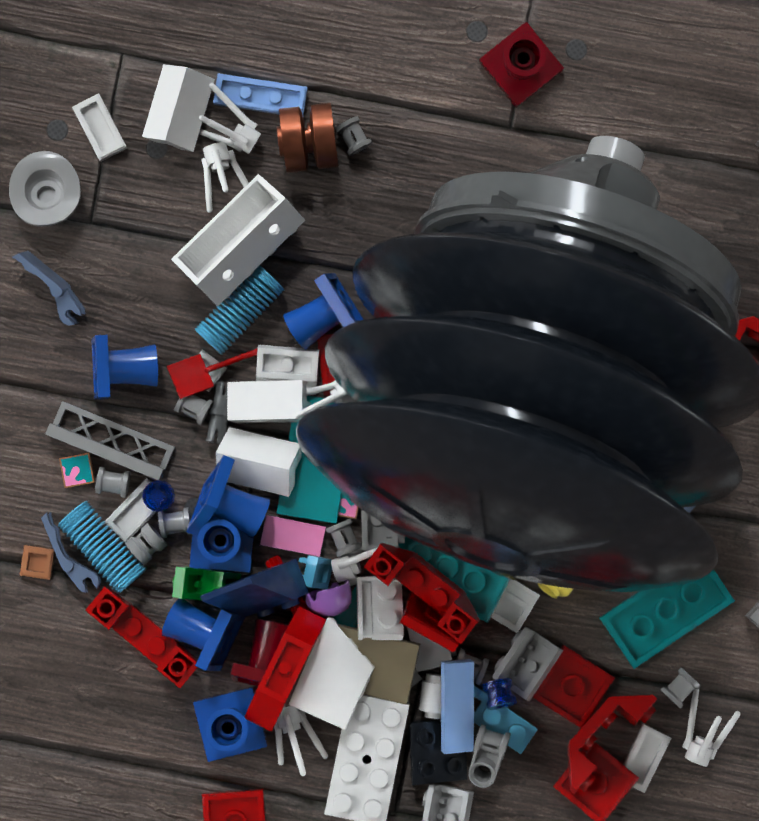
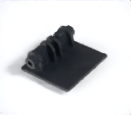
[408,720,467,785]

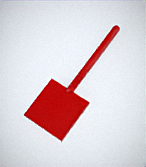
[166,348,258,400]

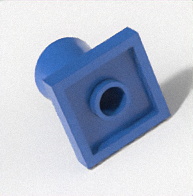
[283,273,364,350]
[91,335,158,400]
[186,455,270,538]
[189,516,254,573]
[162,598,245,671]
[193,686,268,762]

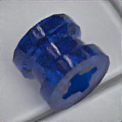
[142,481,175,511]
[482,678,517,710]

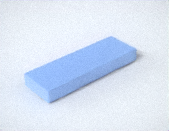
[213,73,308,116]
[441,659,474,754]

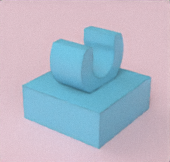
[298,555,332,589]

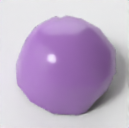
[306,580,352,617]

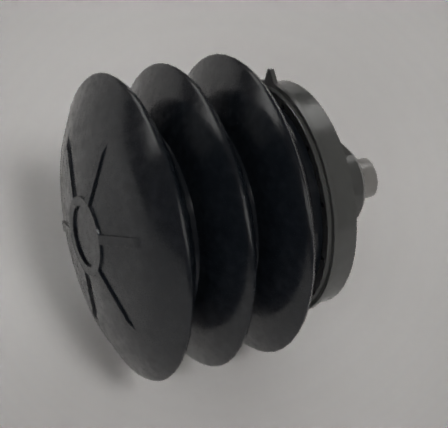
[296,136,759,592]

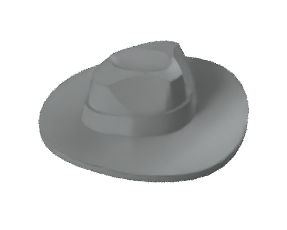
[9,151,81,227]

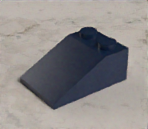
[200,559,309,618]

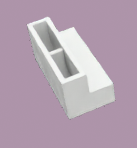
[142,64,215,152]
[227,380,311,424]
[216,427,301,497]

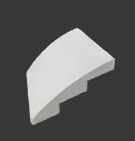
[288,616,375,730]

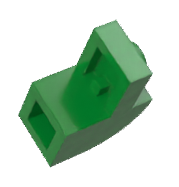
[172,567,241,600]

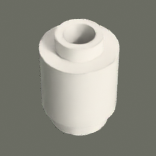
[419,673,441,719]

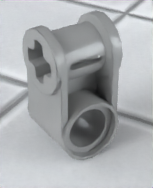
[468,724,511,788]

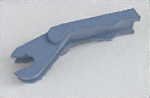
[12,251,86,326]
[41,512,101,593]

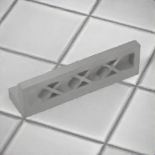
[45,401,175,481]

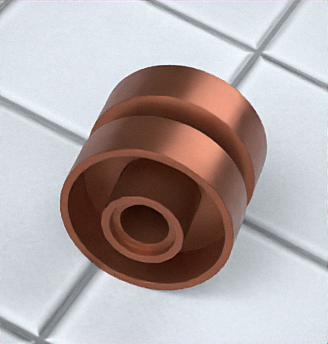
[277,103,339,173]

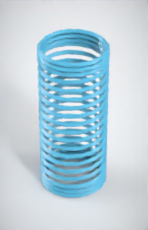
[195,265,284,355]
[58,501,146,594]

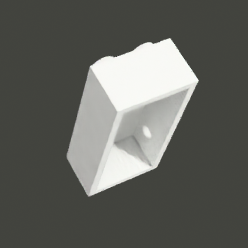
[171,174,305,307]
[324,694,409,821]

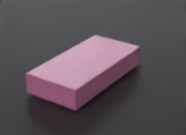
[260,515,326,557]

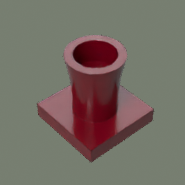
[479,22,564,108]
[231,619,293,694]

